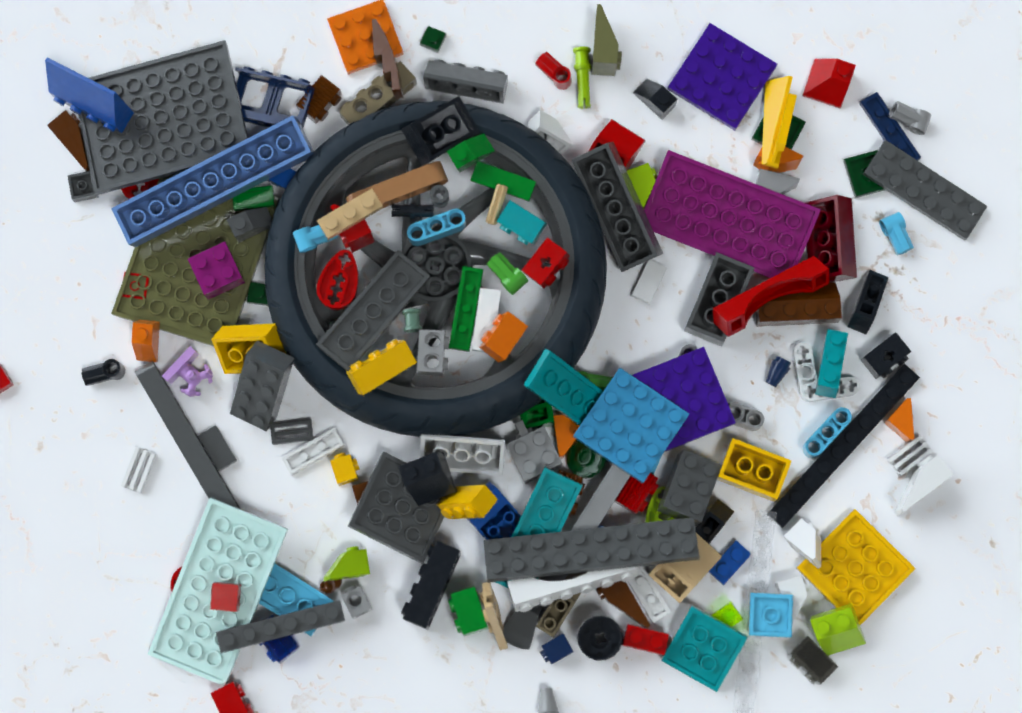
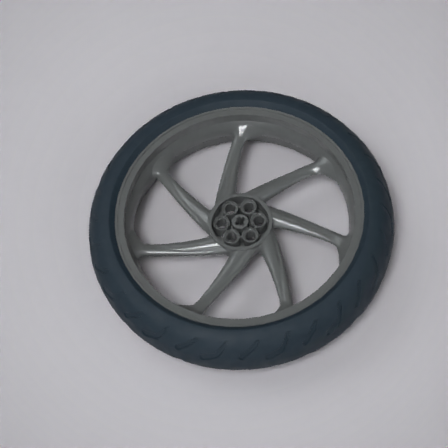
[265,101,607,437]

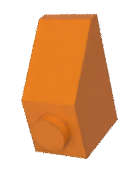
[753,147,803,173]
[132,320,160,362]
[554,414,579,459]

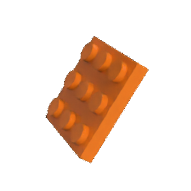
[327,0,404,74]

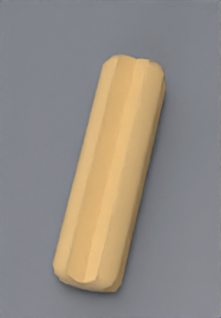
[486,184,508,225]

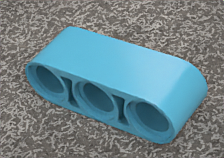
[407,209,466,246]
[802,407,852,458]

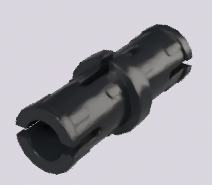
[391,203,434,219]

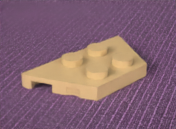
[480,582,508,650]

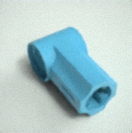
[879,212,914,255]
[293,225,338,253]

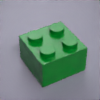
[448,586,488,637]

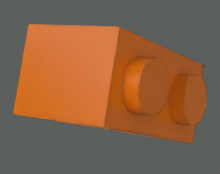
[479,311,528,362]

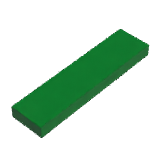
[449,266,484,352]

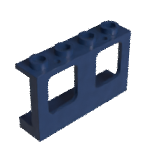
[235,66,315,128]

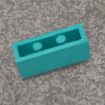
[815,329,848,398]

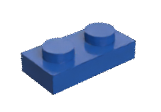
[709,540,752,585]

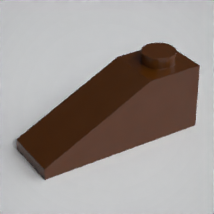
[47,110,90,172]
[595,581,651,628]

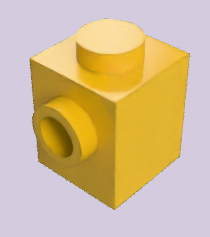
[330,452,360,486]

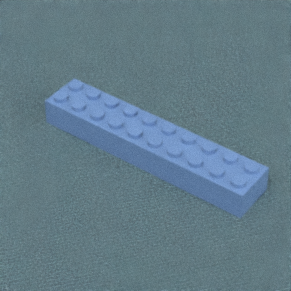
[111,115,314,247]

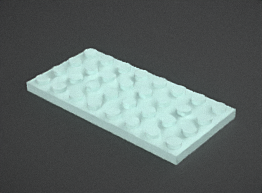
[147,497,288,686]

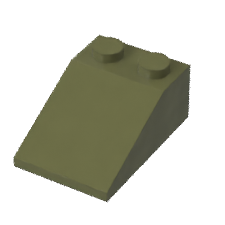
[592,4,622,76]

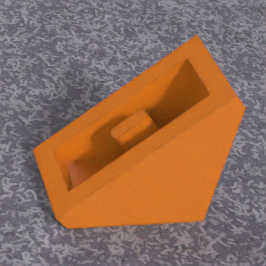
[884,398,914,442]

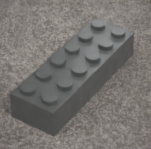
[572,142,663,272]

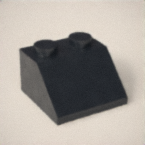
[398,452,457,506]

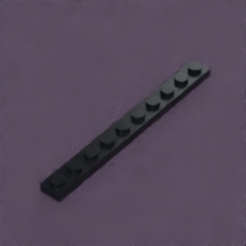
[766,364,920,528]

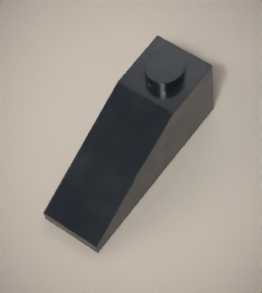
[847,270,889,335]

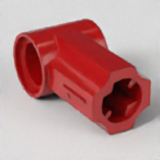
[535,52,572,90]

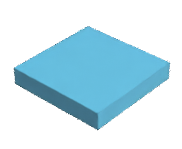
[749,593,793,638]

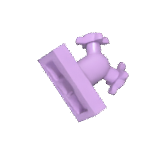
[162,346,213,397]

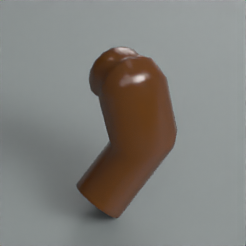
[320,579,342,594]

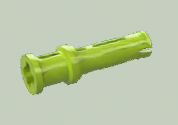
[573,46,592,109]

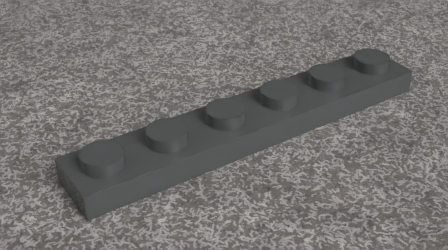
[216,600,345,653]

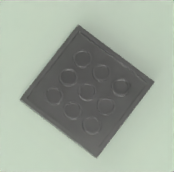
[347,451,444,564]

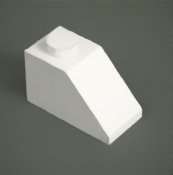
[528,110,572,155]
[784,519,821,569]
[775,575,809,622]

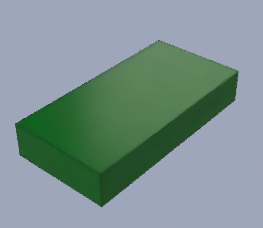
[233,185,275,211]

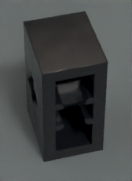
[861,332,912,379]

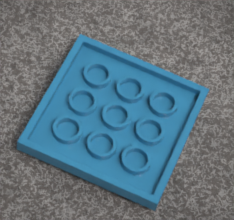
[573,368,689,484]

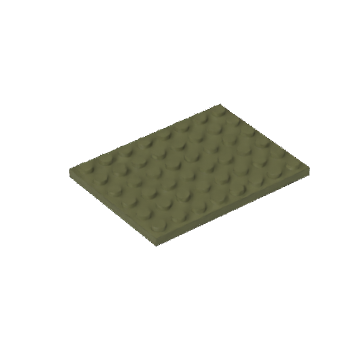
[111,173,280,347]

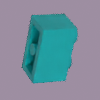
[496,200,548,245]

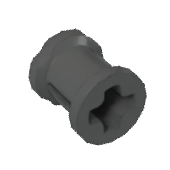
[430,185,449,208]

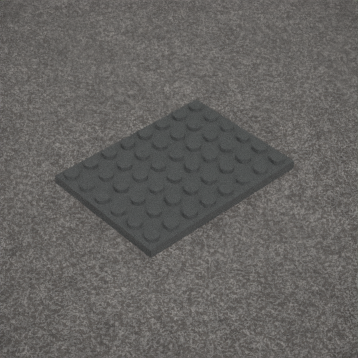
[79,40,248,195]

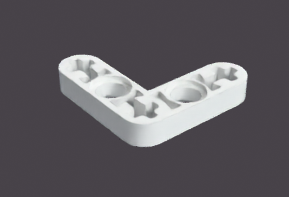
[793,343,860,402]

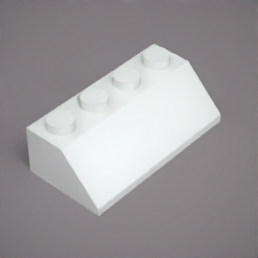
[420,434,505,476]

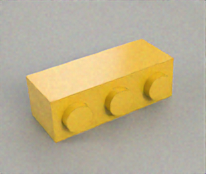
[346,339,417,395]
[436,485,498,519]

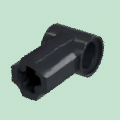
[81,359,126,386]

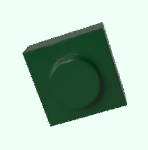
[420,26,446,53]
[247,282,268,306]

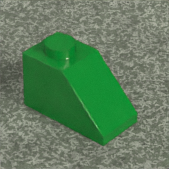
[447,133,495,173]

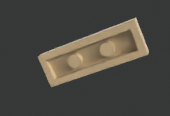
[317,189,383,240]

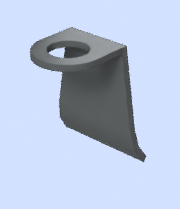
[503,605,542,649]

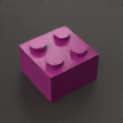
[188,241,245,300]

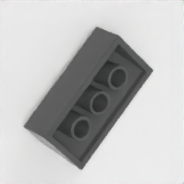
[423,59,508,104]

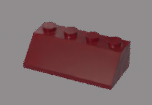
[806,195,857,282]

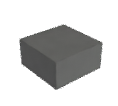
[67,171,99,203]

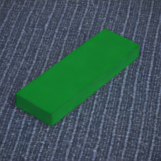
[470,161,536,202]

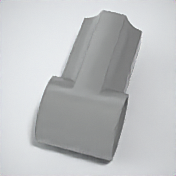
[889,101,932,135]

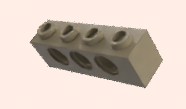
[339,61,417,125]

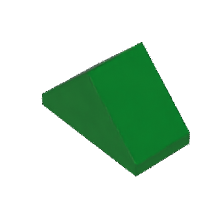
[520,402,554,429]

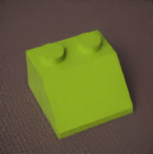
[810,603,866,656]

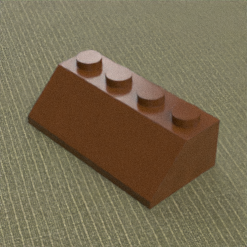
[756,282,842,327]

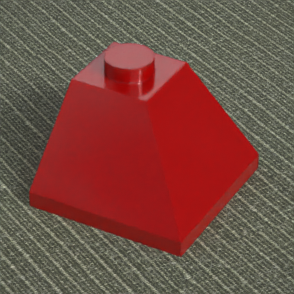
[802,58,856,108]

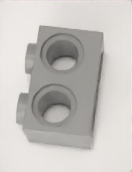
[417,329,449,376]

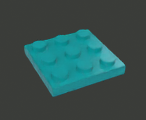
[661,605,748,692]

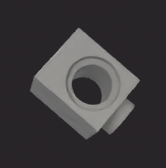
[341,585,373,619]

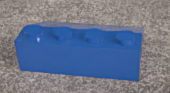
[45,57,134,133]

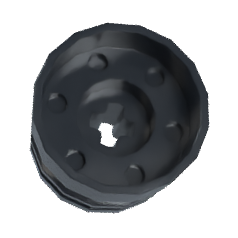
[578,616,623,661]

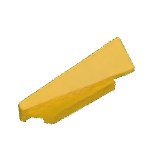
[762,76,797,169]

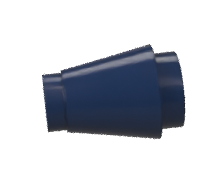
[765,356,791,387]

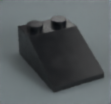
[401,96,480,165]

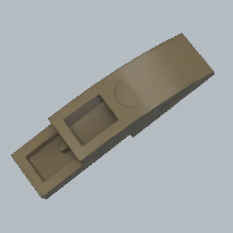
[536,572,587,638]

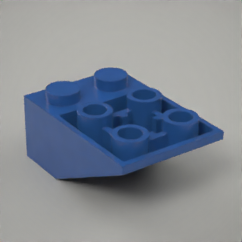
[467,482,521,540]

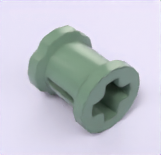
[402,308,423,333]

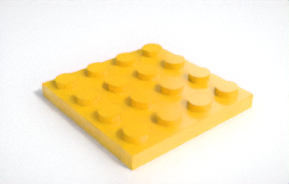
[796,509,916,625]

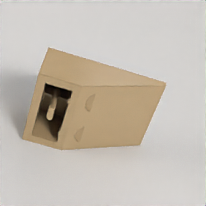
[648,533,722,603]

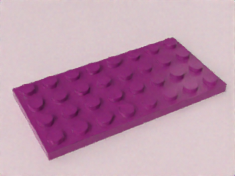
[644,150,821,278]

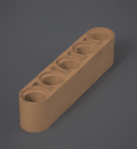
[346,161,448,208]

